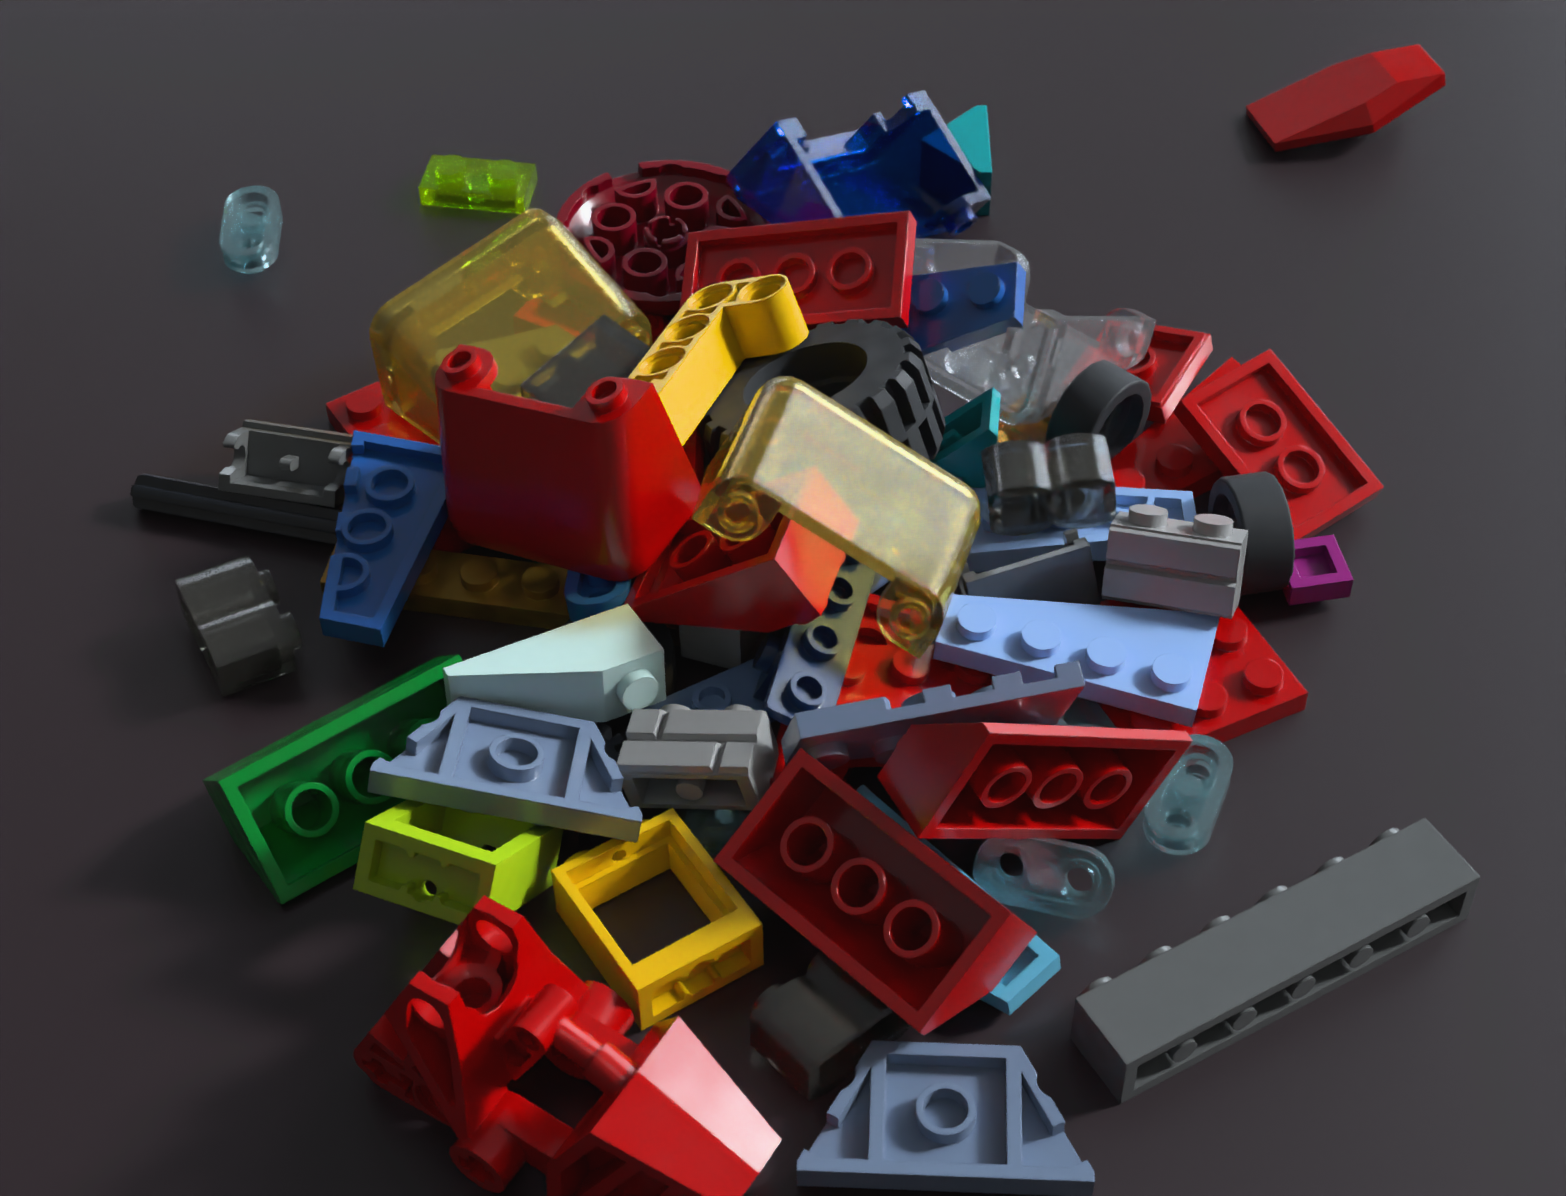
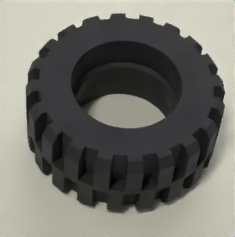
[698,319,945,513]

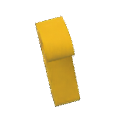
[628,274,809,446]

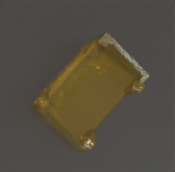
[369,208,653,445]
[692,376,980,659]

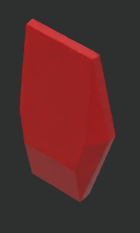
[1245,44,1446,152]

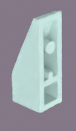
[443,603,666,722]

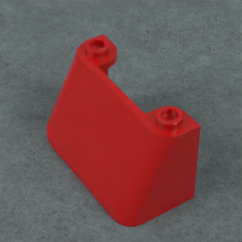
[434,344,706,581]

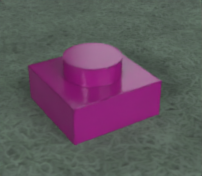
[1282,534,1354,606]

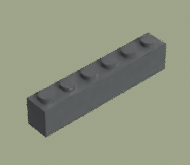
[1070,818,1481,1104]

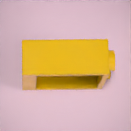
[551,808,764,1031]

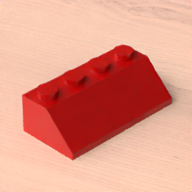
[877,722,1193,839]
[713,748,1037,1035]

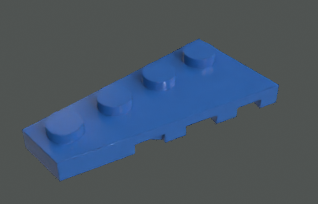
[319,430,448,647]

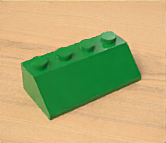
[202,654,463,904]

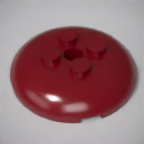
[553,160,778,316]

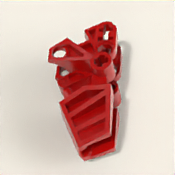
[353,895,781,1196]

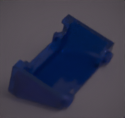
[726,90,991,241]

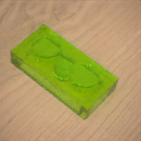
[418,154,538,214]

